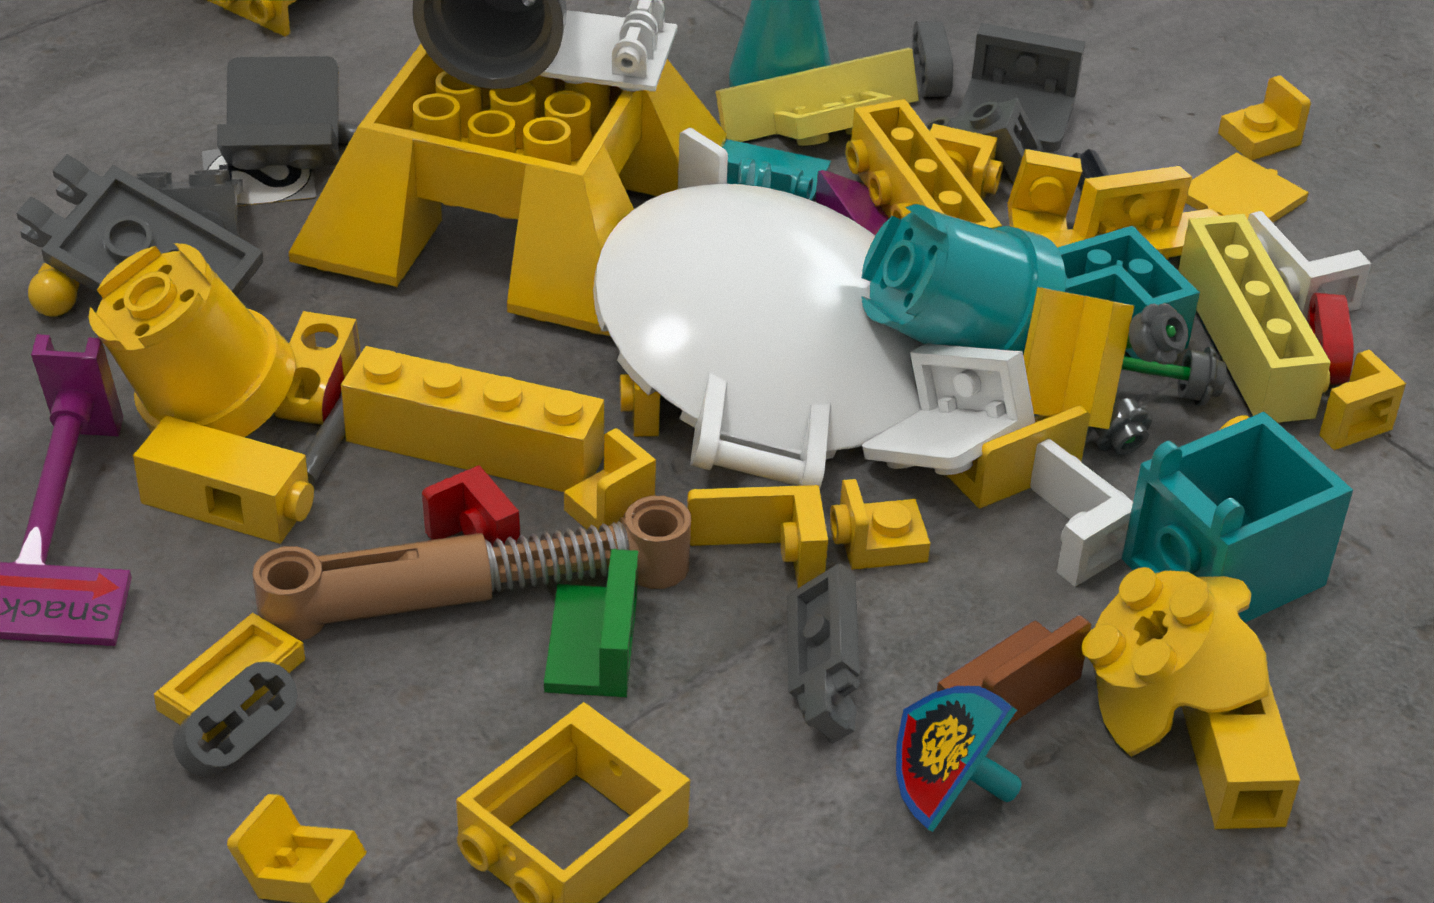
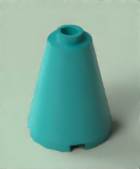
[729,0,831,87]

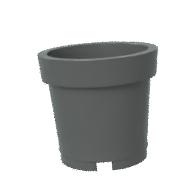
[412,0,567,89]

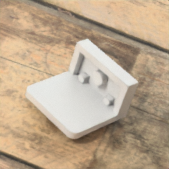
[862,344,1035,475]

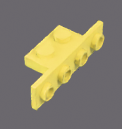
[716,48,919,146]

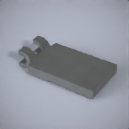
[16,154,263,296]

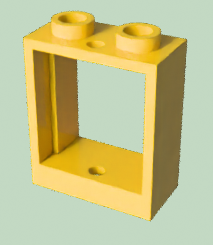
[456,702,690,903]

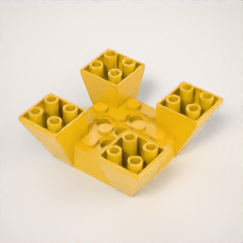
[288,44,727,336]

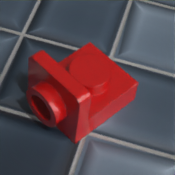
[422,465,520,547]

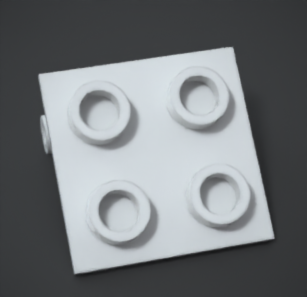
[541,0,678,91]

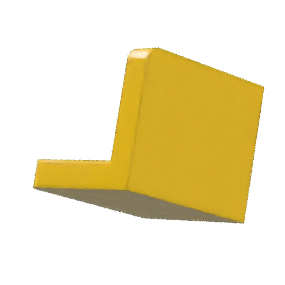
[564,428,656,533]

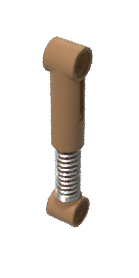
[253,496,691,641]

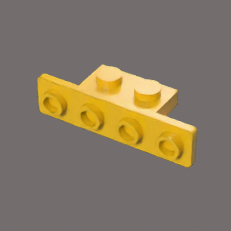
[1039,166,1220,260]

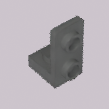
[925,98,1045,184]

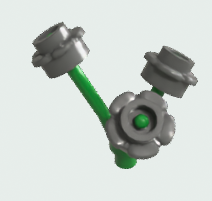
[1093,303,1226,455]

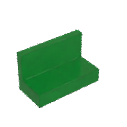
[544,549,638,698]

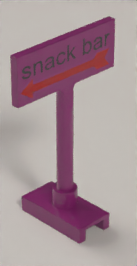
[0,334,132,646]

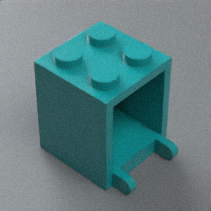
[1121,412,1353,623]

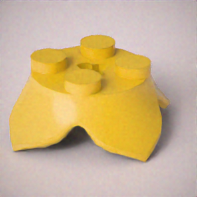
[1082,567,1269,757]

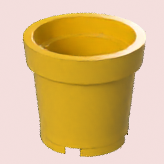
[88,243,295,437]

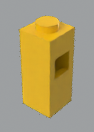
[133,415,314,544]
[1182,681,1300,829]

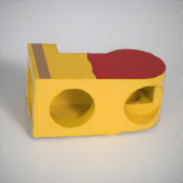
[274,311,361,425]

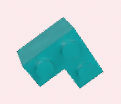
[1057,226,1200,359]

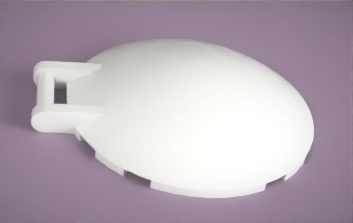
[593,184,924,489]

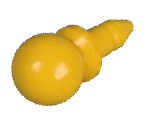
[28,263,80,317]

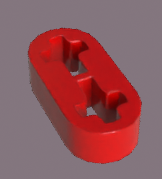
[1307,293,1354,385]

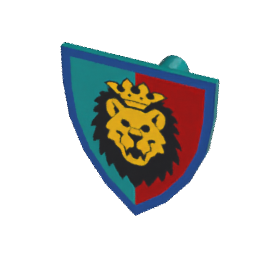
[896,686,1022,832]

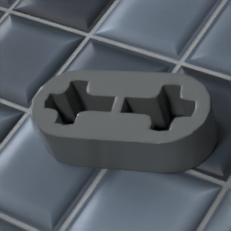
[912,21,953,97]
[173,662,298,777]

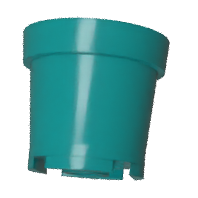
[861,204,1066,355]

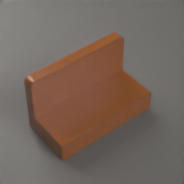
[937,615,1091,729]

